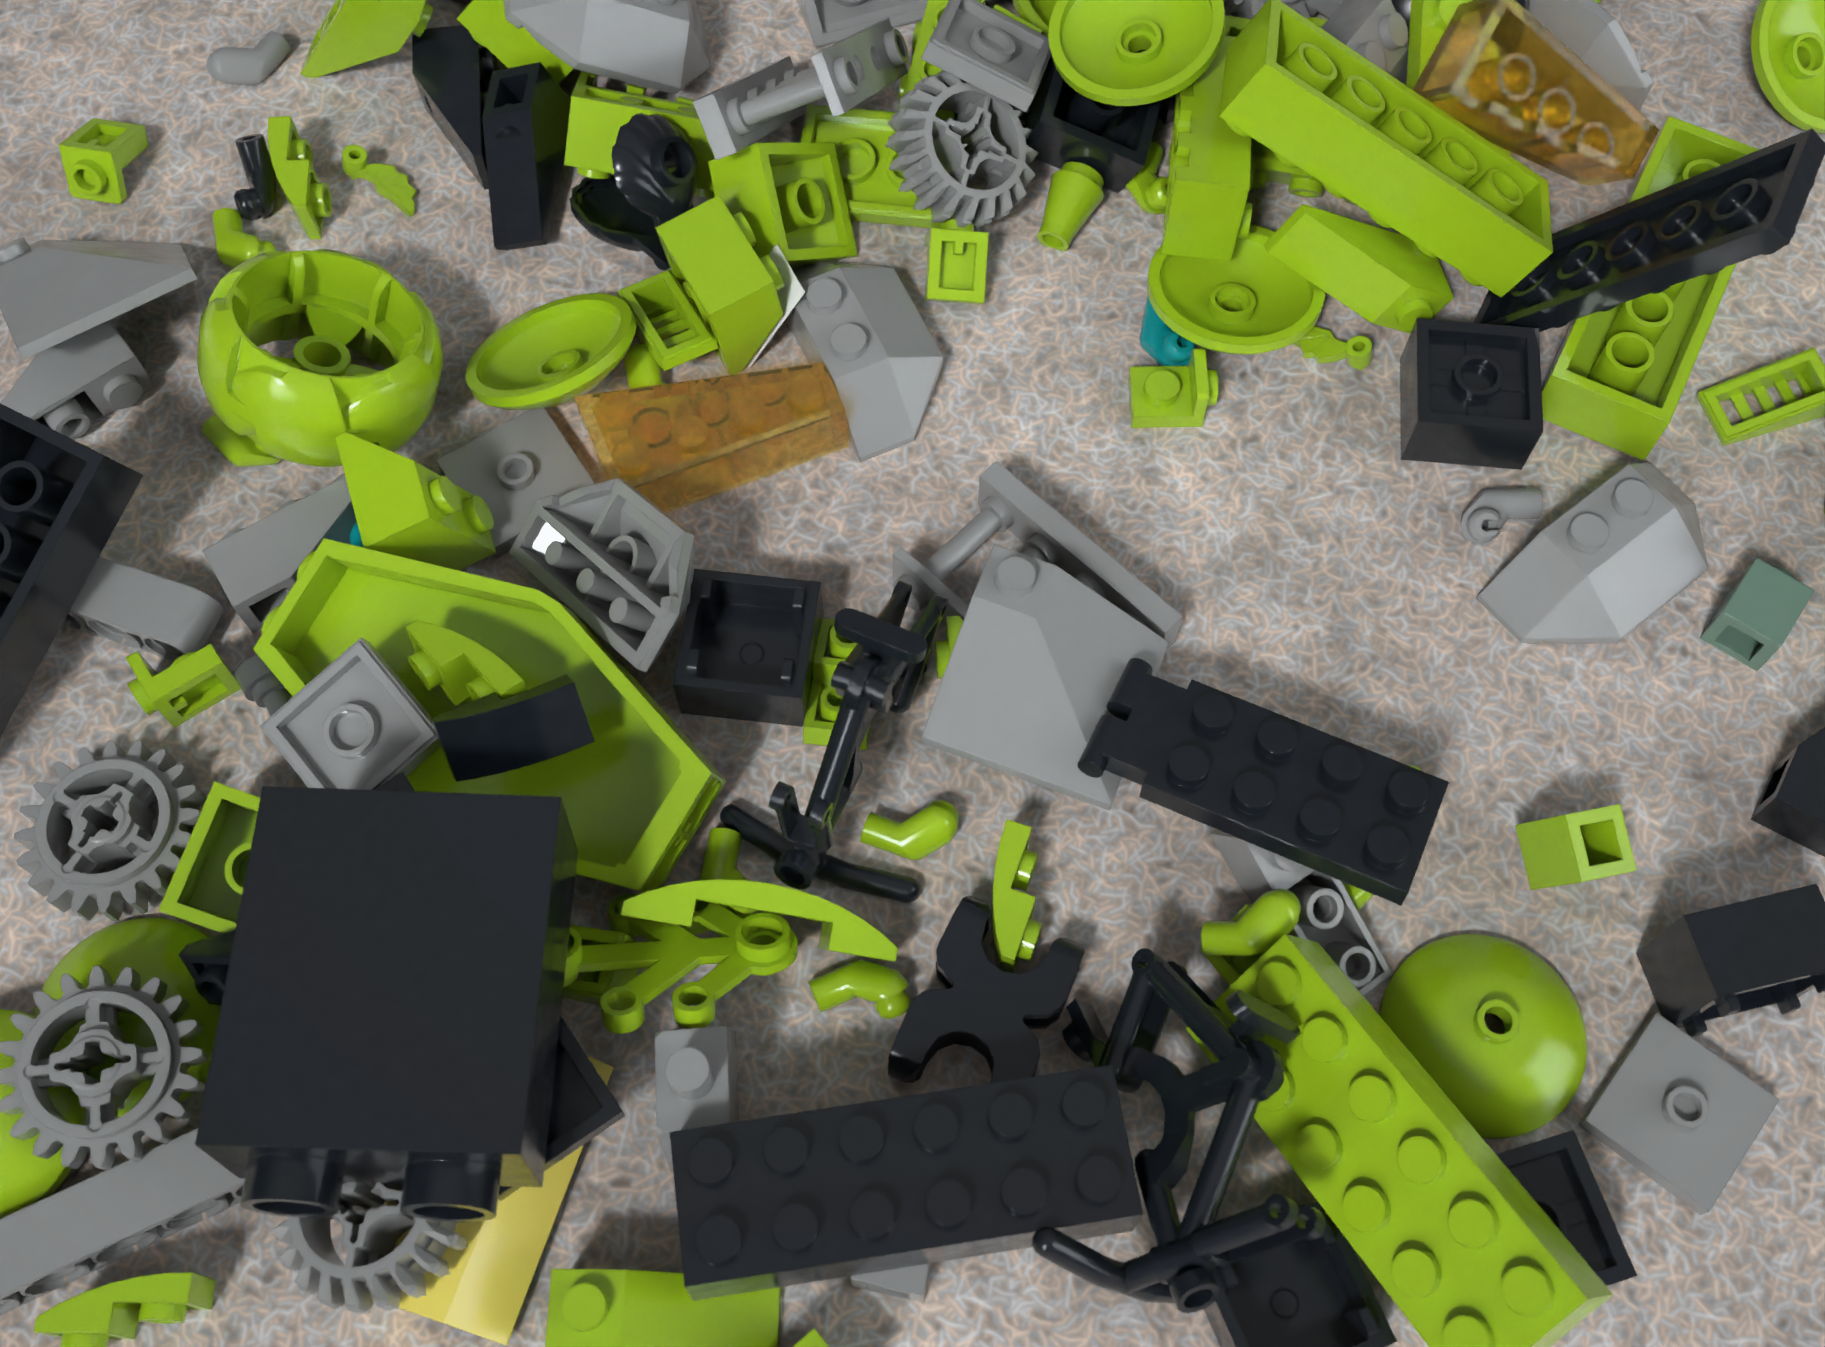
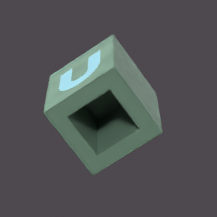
[1700,557,1815,671]

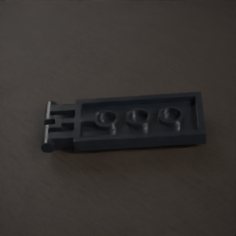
[1077,658,1449,906]

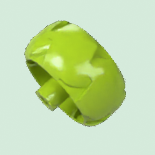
[197,249,443,467]

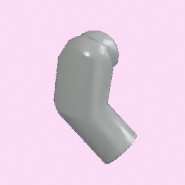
[206,31,291,85]
[1461,488,1544,544]

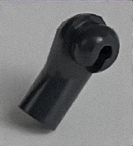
[234,134,276,220]

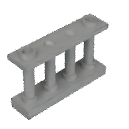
[693,18,909,160]
[892,461,1182,650]

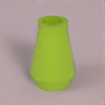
[1037,162,1104,252]

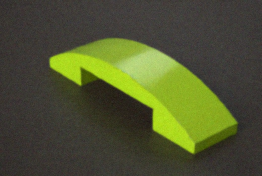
[618,879,898,962]

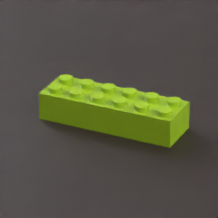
[1219,0,1553,298]
[1541,116,1760,461]
[1186,934,1614,1347]

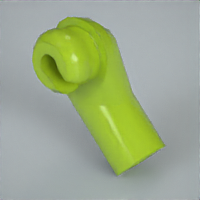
[212,208,276,268]
[860,800,959,860]
[1201,888,1301,956]

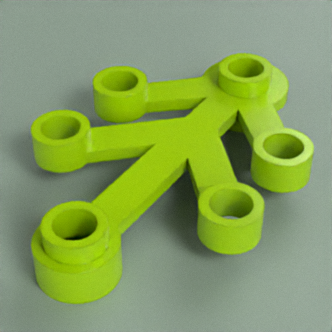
[564,894,798,1034]

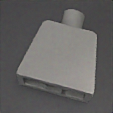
[655,1026,739,1171]

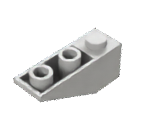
[1,320,156,440]
[202,473,357,633]
[1210,829,1393,996]

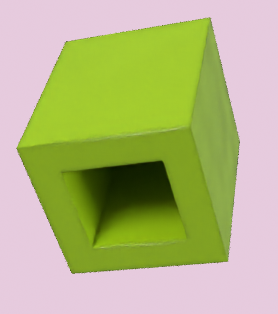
[1515,804,1637,890]

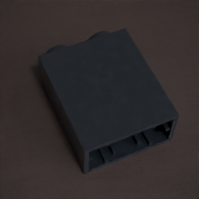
[195,786,578,1222]

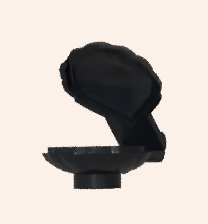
[570,113,697,271]

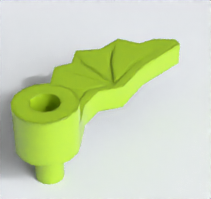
[342,145,417,217]
[1293,326,1373,370]

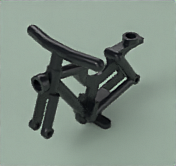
[720,580,948,903]
[1032,948,1325,1313]

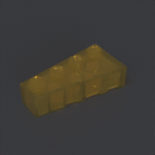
[1413,0,1660,186]
[574,363,848,513]

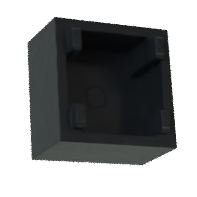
[1400,318,1543,470]
[673,569,824,727]
[1636,884,1825,1037]
[1496,1130,1637,1286]
[1204,1202,1397,1347]

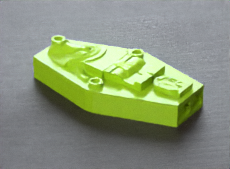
[253,538,727,892]

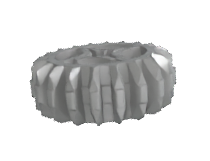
[885,70,1038,228]
[271,1182,467,1314]

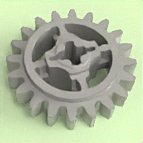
[14,740,207,922]
[0,966,209,1170]

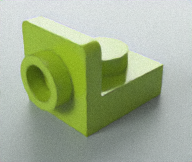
[58,118,149,204]
[924,220,989,305]
[1128,348,1218,428]
[125,643,241,728]

